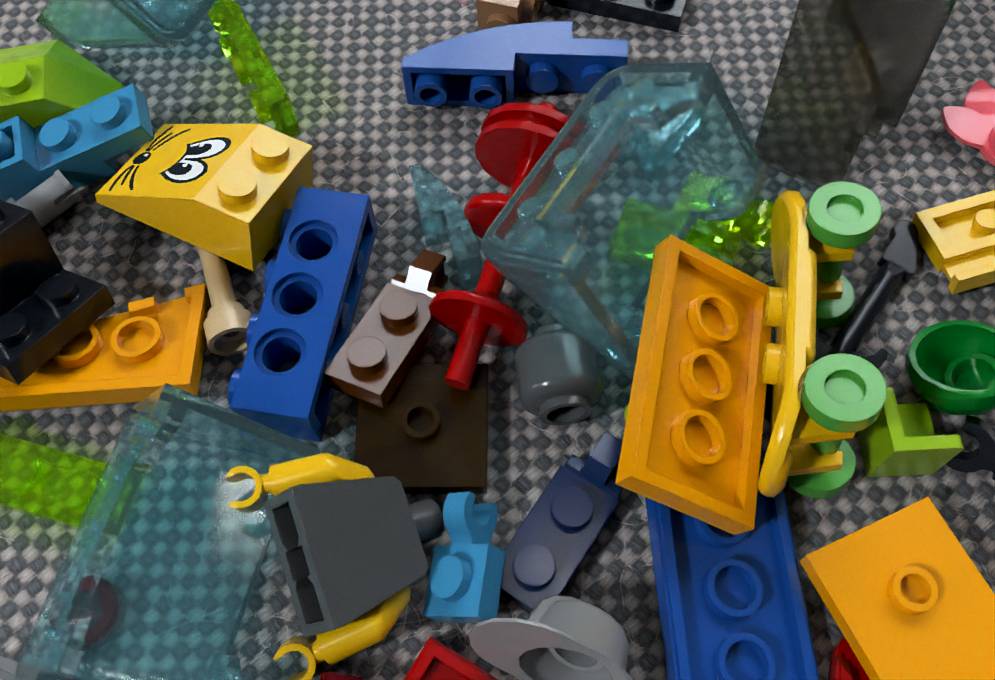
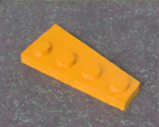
[0,283,211,412]

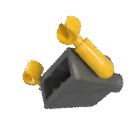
[225,453,444,680]

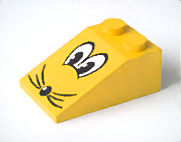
[95,124,313,272]

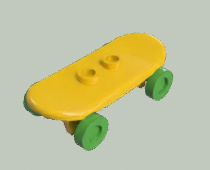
[758,181,887,499]

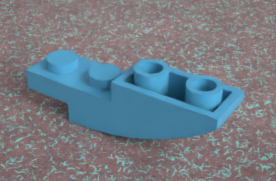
[0,83,154,201]

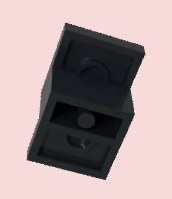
[0,200,115,385]

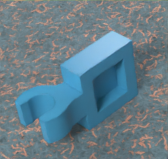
[423,491,506,623]

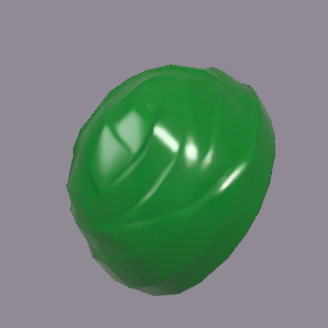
[905,320,995,415]

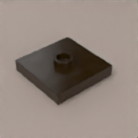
[354,364,489,494]

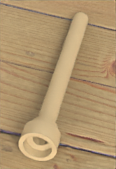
[198,247,252,356]

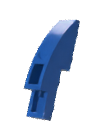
[401,21,628,109]

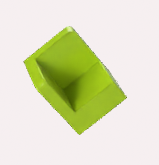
[857,387,964,478]

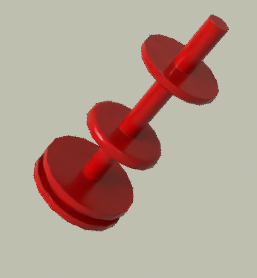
[429,102,597,390]

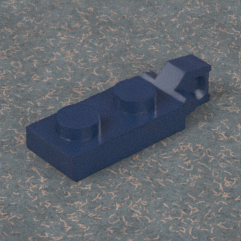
[500,431,624,613]

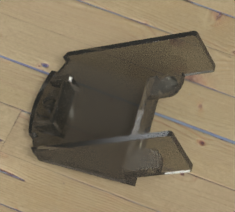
[751,0,957,187]

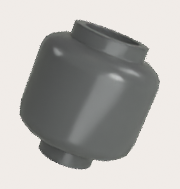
[514,323,604,425]

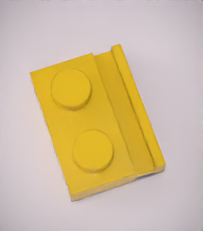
[912,190,995,295]

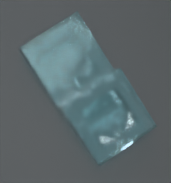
[409,164,483,290]

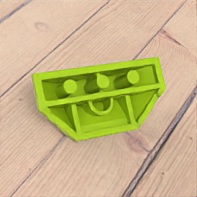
[0,39,123,128]

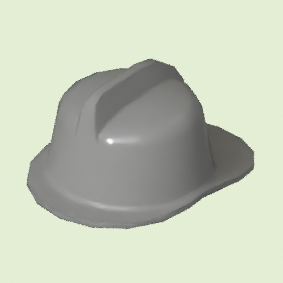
[469,595,633,680]

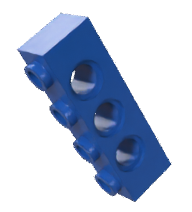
[228,186,378,442]

